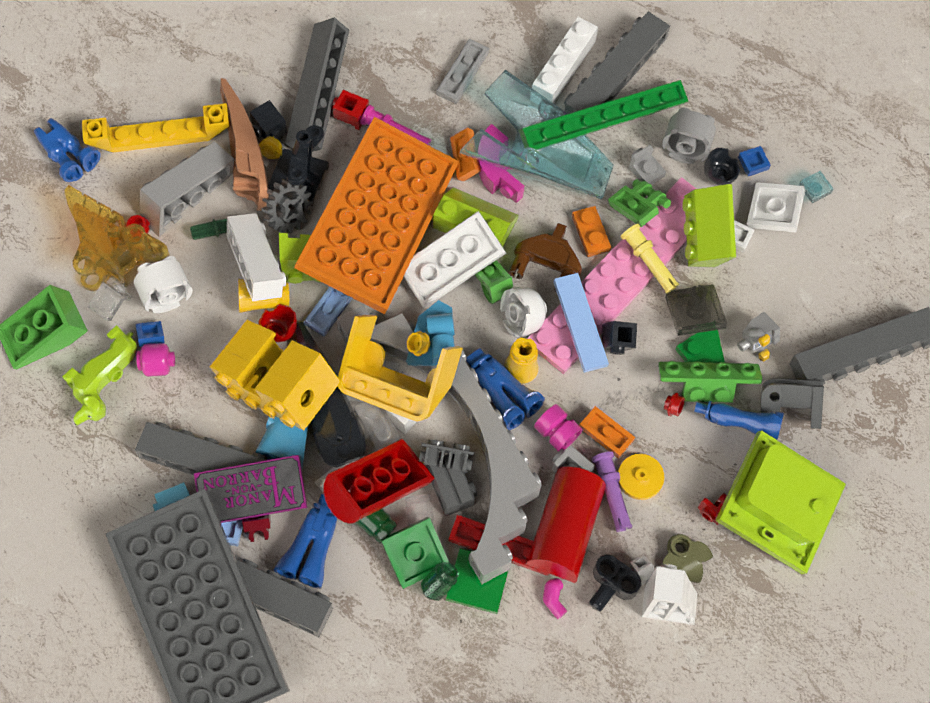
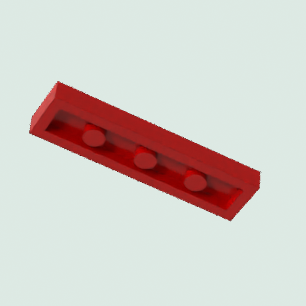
[448,515,549,576]

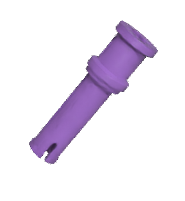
[591,452,633,532]

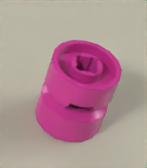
[534,404,583,452]

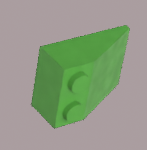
[0,285,88,370]

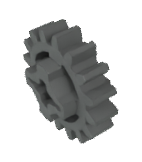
[261,179,313,233]

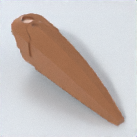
[220,78,269,211]

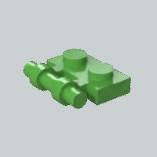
[608,179,671,227]

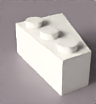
[642,564,697,625]

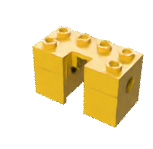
[209,320,341,431]

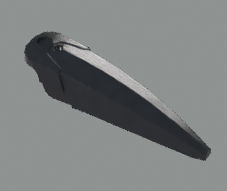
[295,321,366,467]

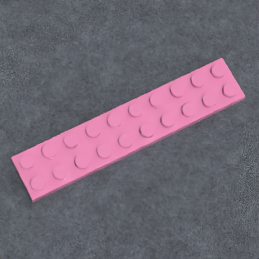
[527,177,696,374]

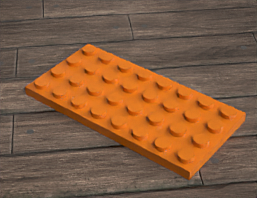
[294,117,459,314]

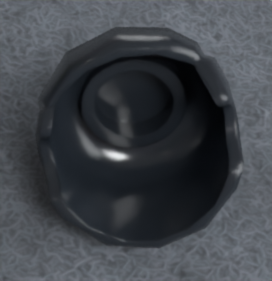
[704,147,740,185]

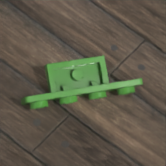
[658,361,762,403]

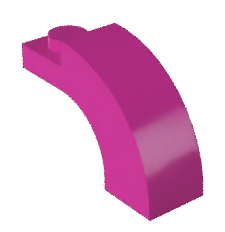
[478,124,524,203]

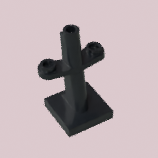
[268,125,329,206]

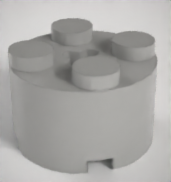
[662,108,716,164]

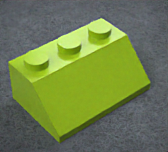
[682,184,736,268]
[433,187,519,247]

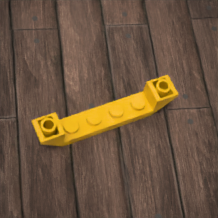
[82,103,229,153]

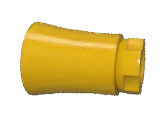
[238,278,289,313]
[504,337,539,384]

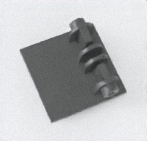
[419,439,475,472]

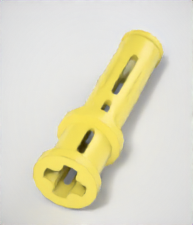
[621,224,679,294]

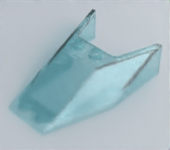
[459,70,614,199]

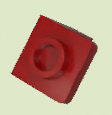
[698,493,727,525]

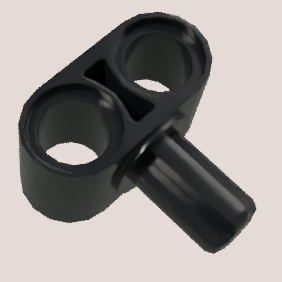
[589,554,641,612]

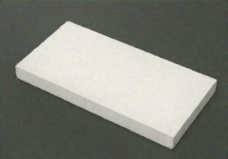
[404,211,506,308]

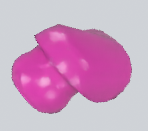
[543,578,568,620]

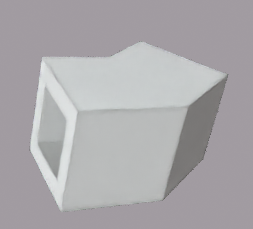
[630,555,654,586]

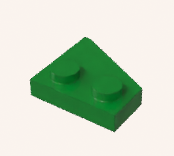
[675,321,725,363]

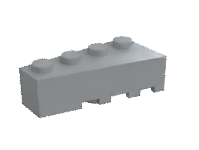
[140,141,234,237]

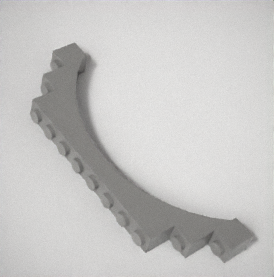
[337,306,542,584]

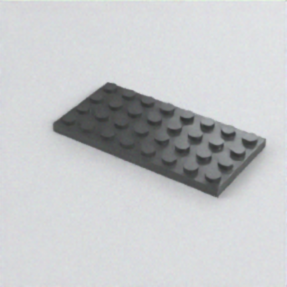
[106,489,290,703]

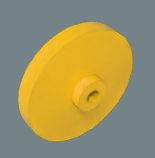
[618,454,664,500]

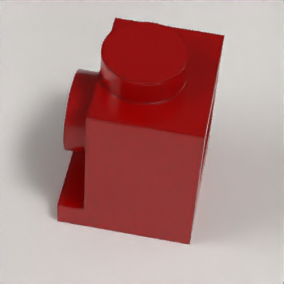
[331,89,369,130]

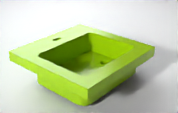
[715,430,846,574]

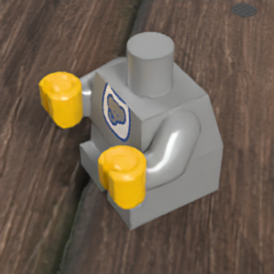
[737,312,780,362]

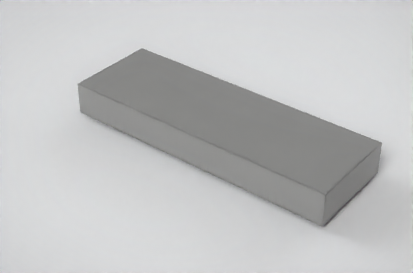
[436,39,489,104]

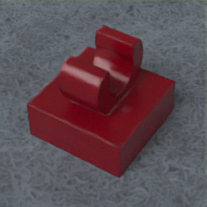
[243,515,271,542]

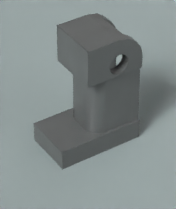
[760,378,824,429]

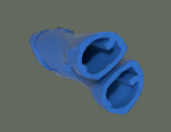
[466,348,545,430]
[694,400,784,440]
[273,494,337,589]

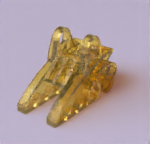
[64,185,170,291]

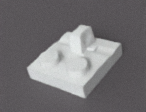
[747,182,805,232]

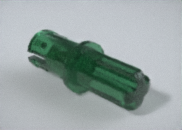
[190,215,237,240]

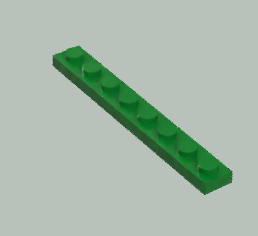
[519,80,689,153]

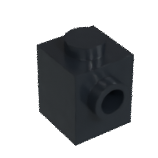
[250,100,287,140]
[601,321,637,355]

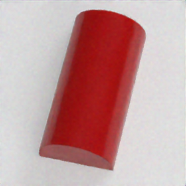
[323,439,435,523]
[525,467,606,583]

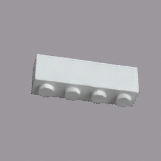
[531,17,598,110]
[226,213,286,301]

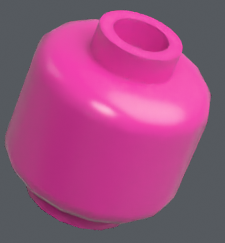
[137,343,175,377]

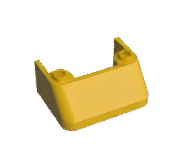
[338,314,463,421]

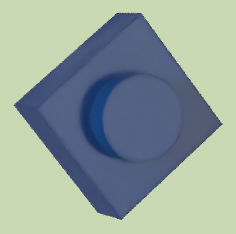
[738,146,771,177]
[136,321,165,347]

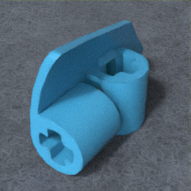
[406,300,455,366]
[256,417,308,469]

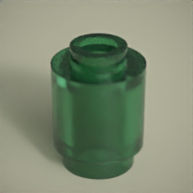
[421,562,459,601]

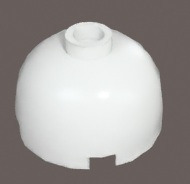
[500,287,547,337]

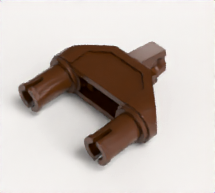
[508,223,582,293]

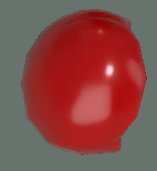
[258,304,297,343]

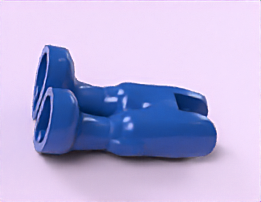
[34,118,101,182]

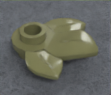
[663,534,713,583]

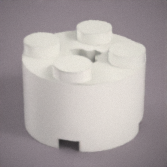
[134,256,193,313]

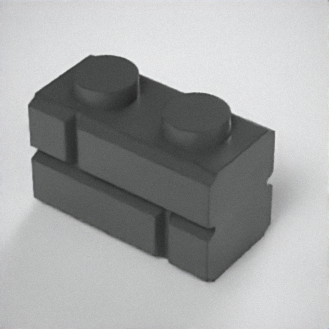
[426,454,477,516]

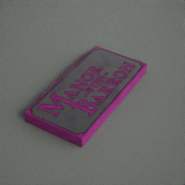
[194,455,308,523]

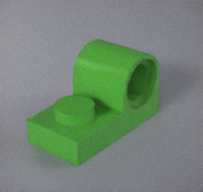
[475,260,514,304]

